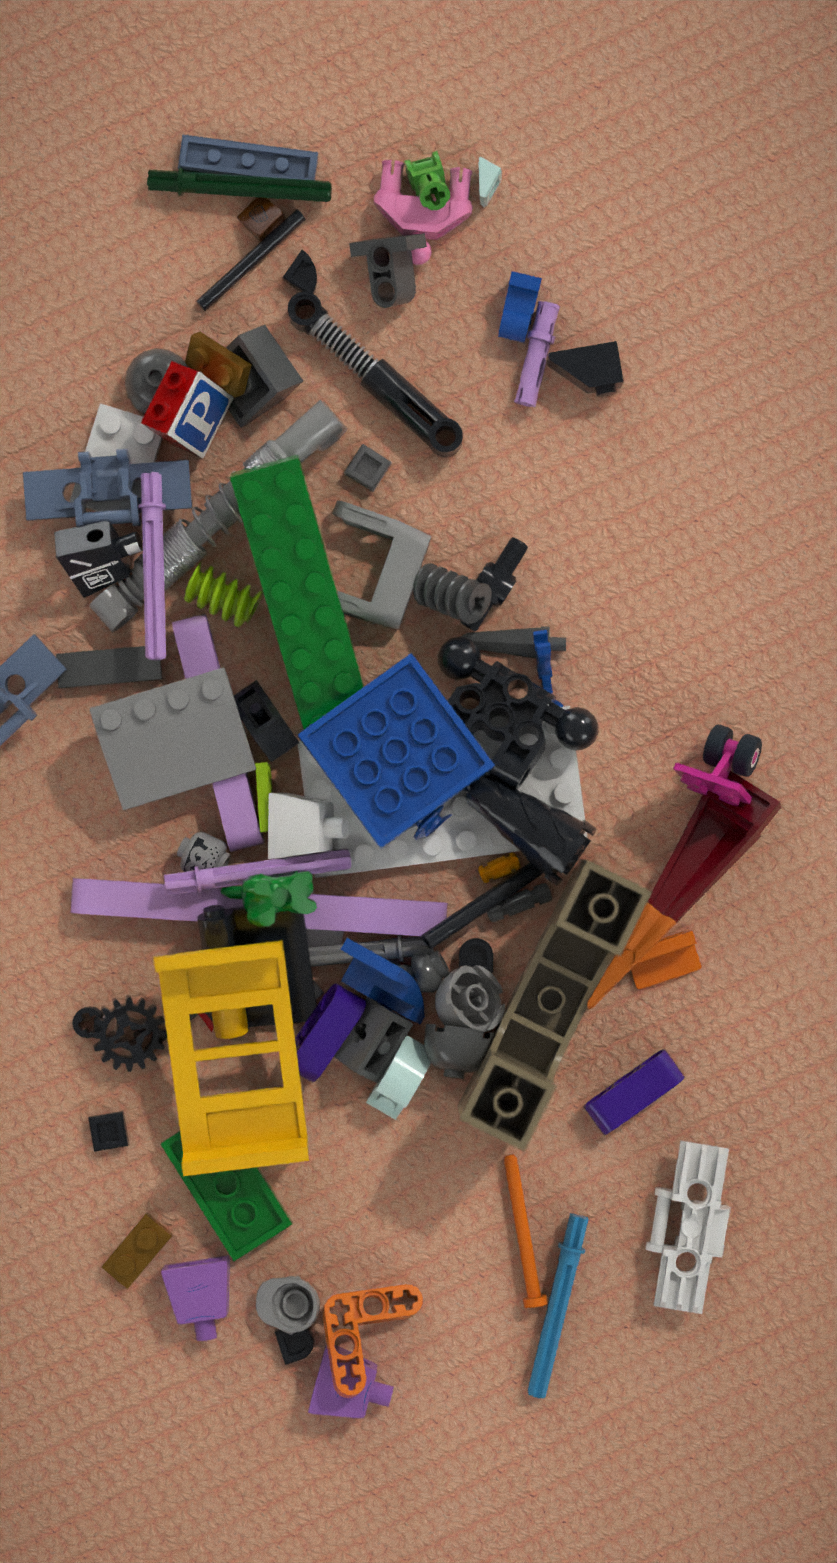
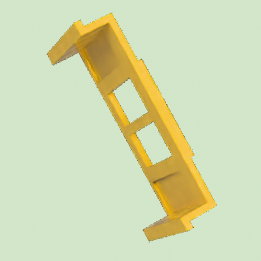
[153,940,309,1176]

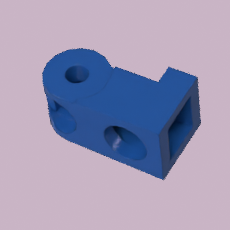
[498,271,542,343]

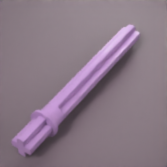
[138,472,166,660]
[164,849,351,895]

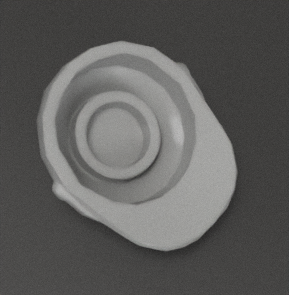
[256,1276,320,1335]

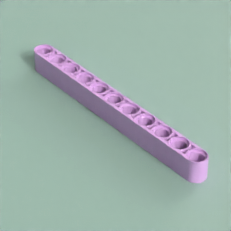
[70,878,448,936]

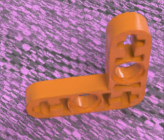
[322,1284,423,1398]

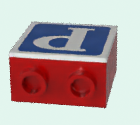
[141,361,234,459]

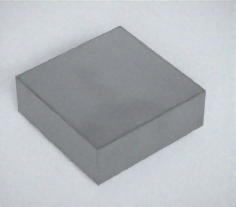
[344,444,392,492]

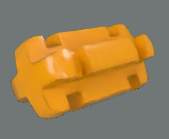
[478,852,520,883]

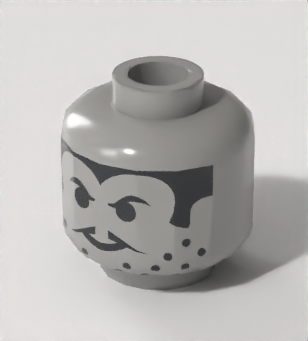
[177,831,231,872]

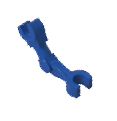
[533,629,564,707]

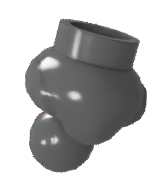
[398,950,450,993]

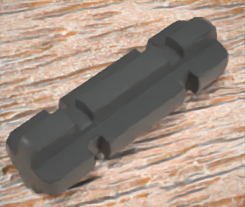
[487,883,552,922]

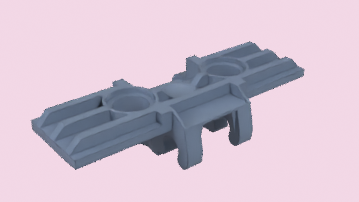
[23,449,192,527]
[0,634,68,746]

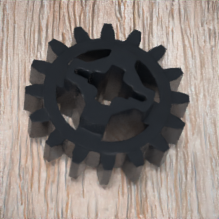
[91,995,167,1072]

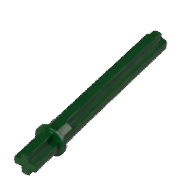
[147,168,332,202]

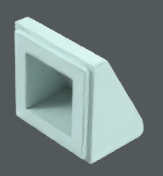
[478,157,502,207]

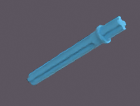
[528,1213,589,1398]

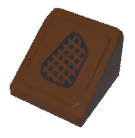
[237,197,285,242]

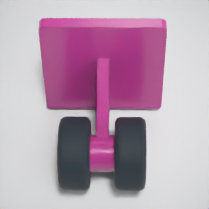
[673,724,762,806]

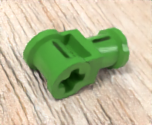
[404,151,450,210]

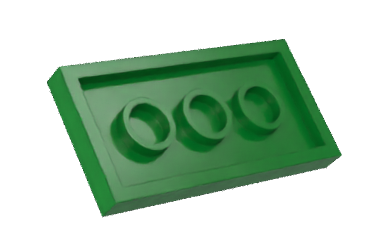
[160,1131,293,1261]

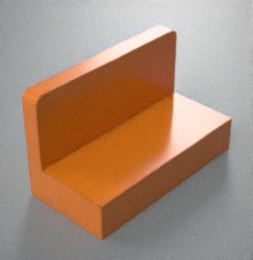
[630,929,702,989]

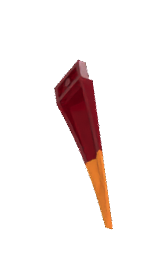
[587,771,781,1010]

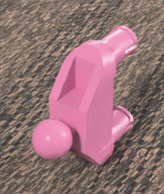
[374,160,473,265]

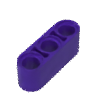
[295,983,366,1083]
[584,1049,685,1135]

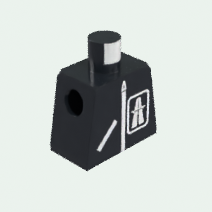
[54,521,143,598]

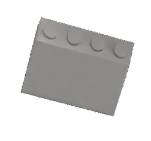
[89,667,257,810]

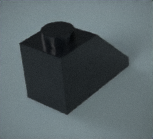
[547,341,624,397]
[234,680,300,762]

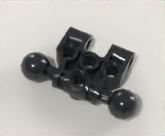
[438,637,599,790]

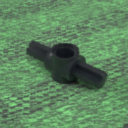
[460,537,528,631]

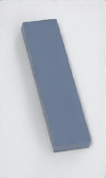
[178,134,319,180]

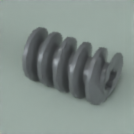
[413,563,492,624]

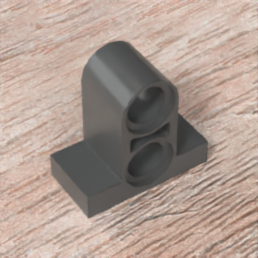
[349,233,427,308]

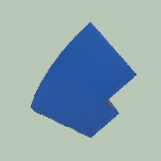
[340,938,425,1025]

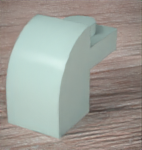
[366,1036,431,1120]

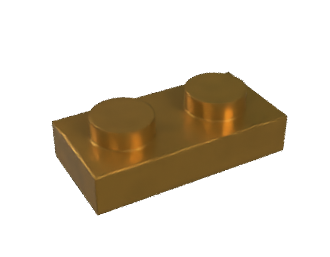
[185,331,252,398]
[101,1213,173,1289]

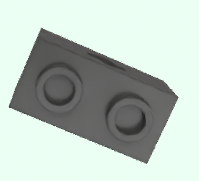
[334,997,413,1084]

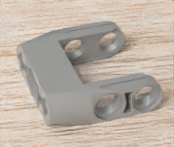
[332,500,432,630]

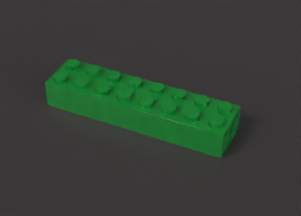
[230,454,365,729]

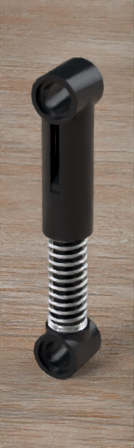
[288,291,463,458]

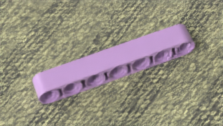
[172,614,264,852]

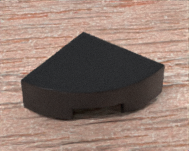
[283,250,317,294]

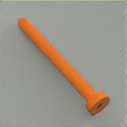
[504,1154,548,1308]

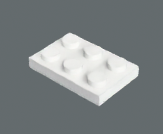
[70,404,163,511]

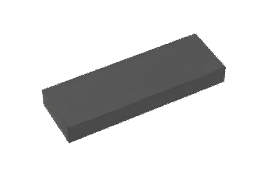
[56,646,163,689]

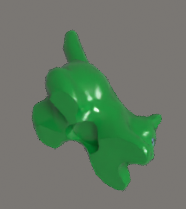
[220,871,317,927]

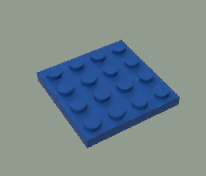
[298,653,495,849]

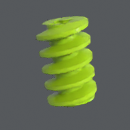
[184,561,263,628]

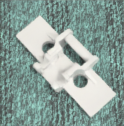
[646,1140,731,1314]

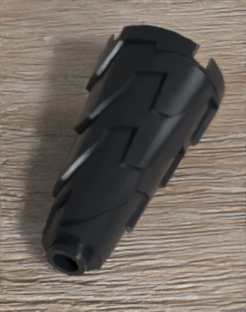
[463,774,597,886]

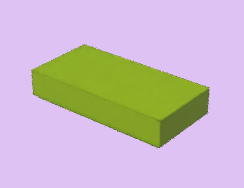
[255,762,273,832]

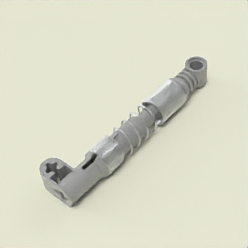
[89,400,347,632]

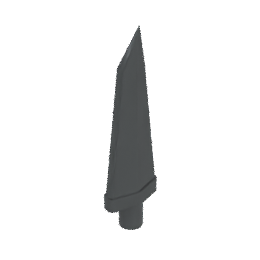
[460,626,566,659]

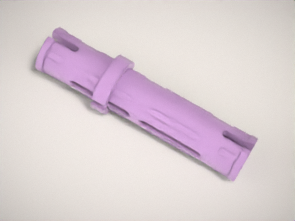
[514,301,560,407]

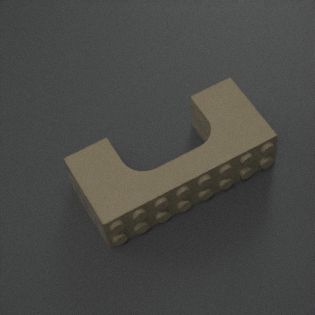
[458,859,652,1151]

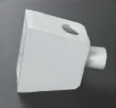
[268,792,350,859]

